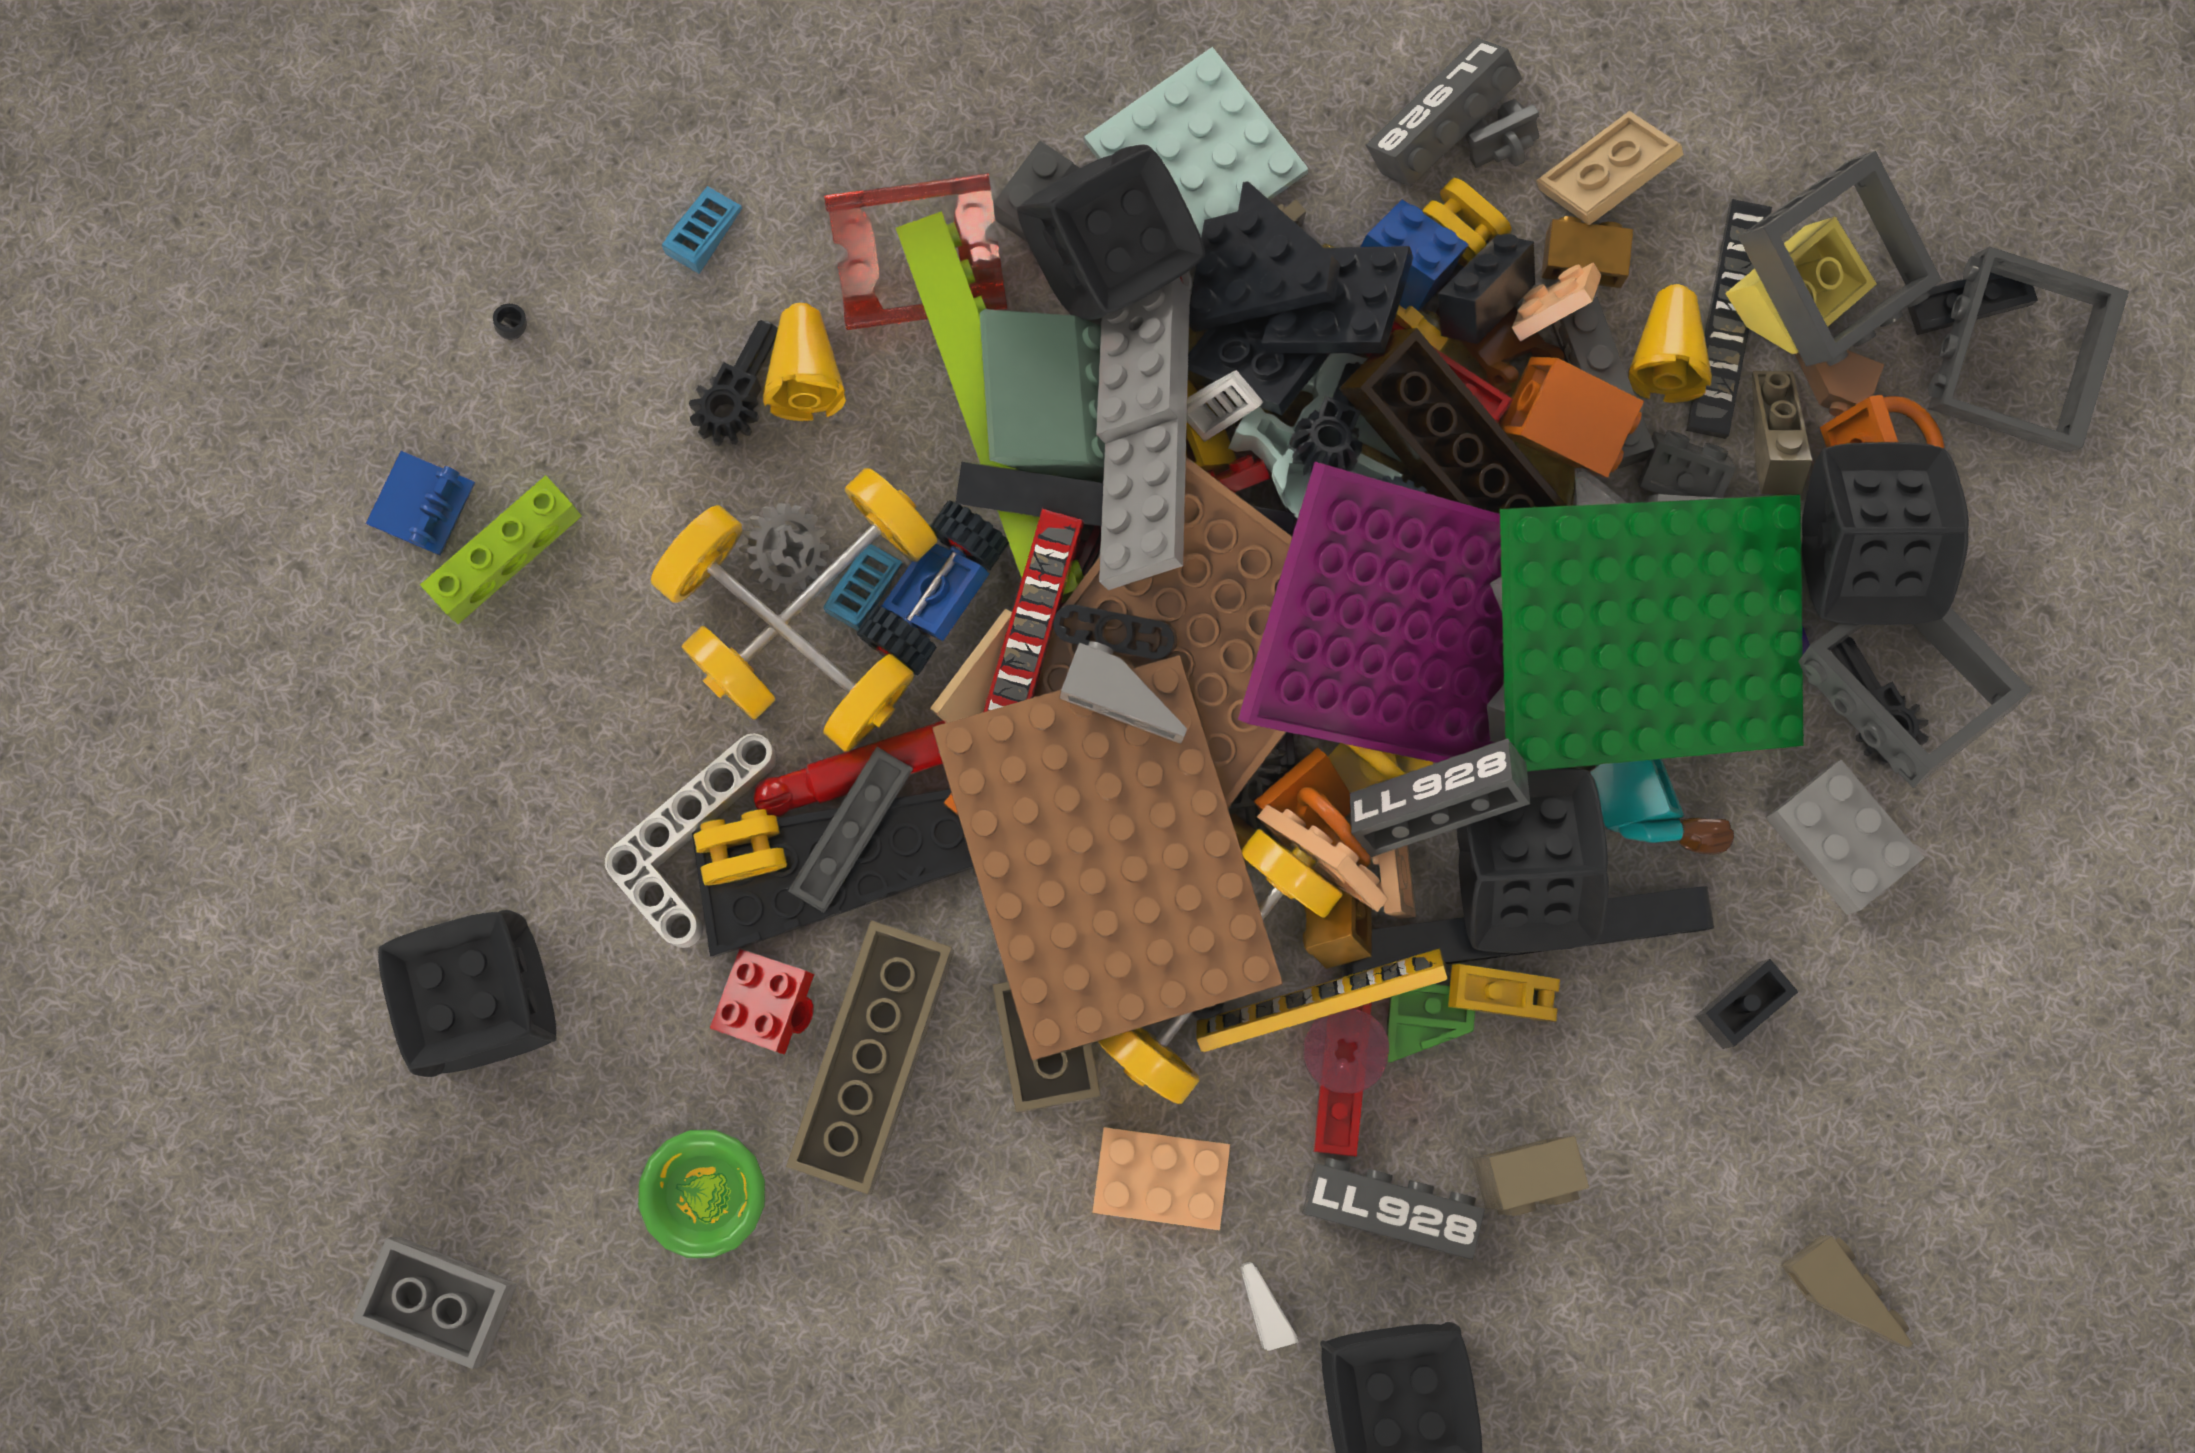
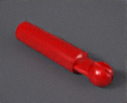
[753,720,945,817]

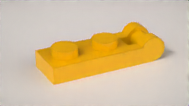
[1448,964,1560,1022]

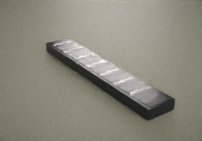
[1686,199,1772,439]

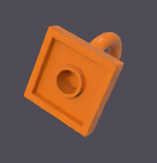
[1820,395,1944,448]
[1254,747,1371,868]

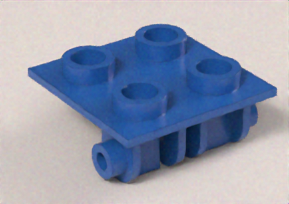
[365,451,475,556]

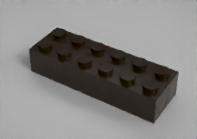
[1339,328,1567,514]

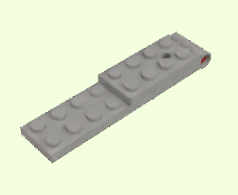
[1096,271,1192,590]

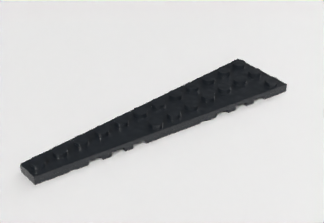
[692,789,974,958]

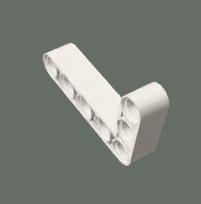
[605,733,777,948]

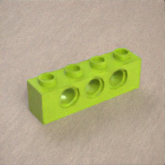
[420,475,582,624]

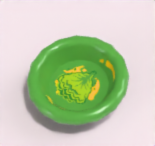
[638,1130,765,1258]

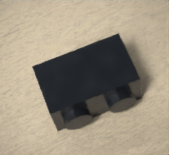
[1695,959,1798,1049]

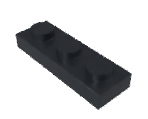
[1908,272,2038,335]

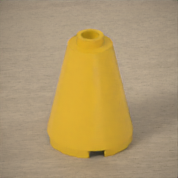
[1628,284,1712,403]
[763,303,846,421]

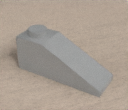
[1059,641,1187,744]

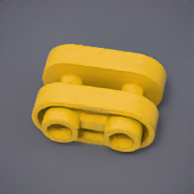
[1422,178,1512,267]
[693,809,787,885]

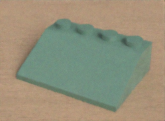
[980,309,1105,482]

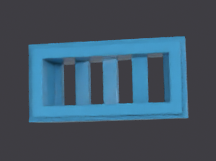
[661,186,742,274]
[823,544,903,631]

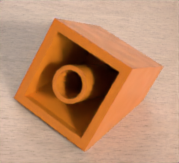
[1499,357,1644,478]

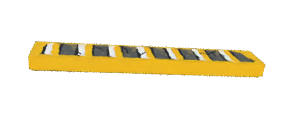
[1196,948,1448,1052]

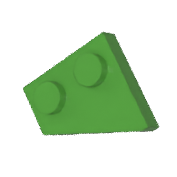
[1384,984,1475,1063]

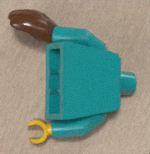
[1590,759,1734,855]

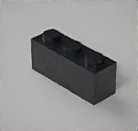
[1438,234,1535,344]

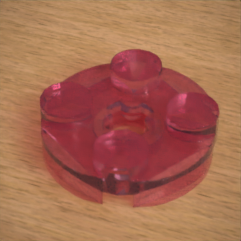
[1303,1009,1389,1094]

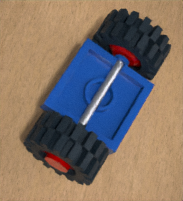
[856,500,1009,676]

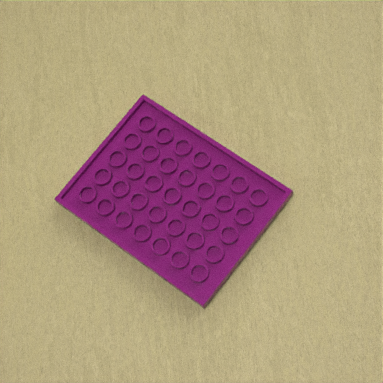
[1238,462,1504,763]

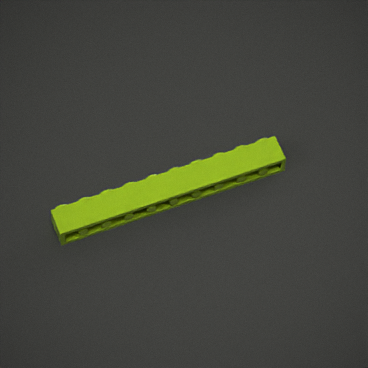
[896,211,1084,603]

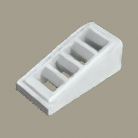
[1187,370,1263,442]
[1240,1262,1299,1351]

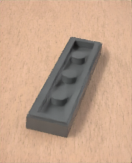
[788,747,913,913]

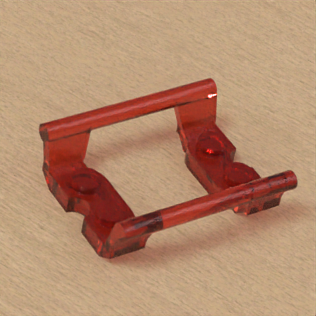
[824,173,1007,330]

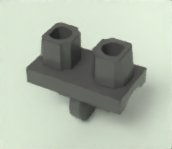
[1465,99,1539,168]

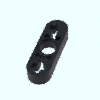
[1053,605,1177,659]

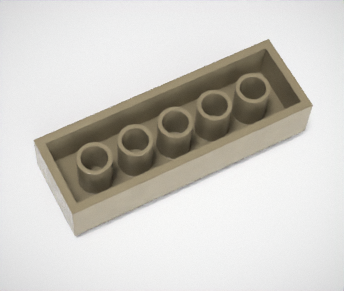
[786,920,954,1194]

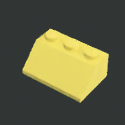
[1725,217,1877,354]

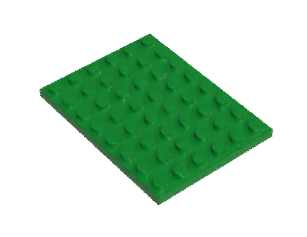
[1500,495,1804,771]

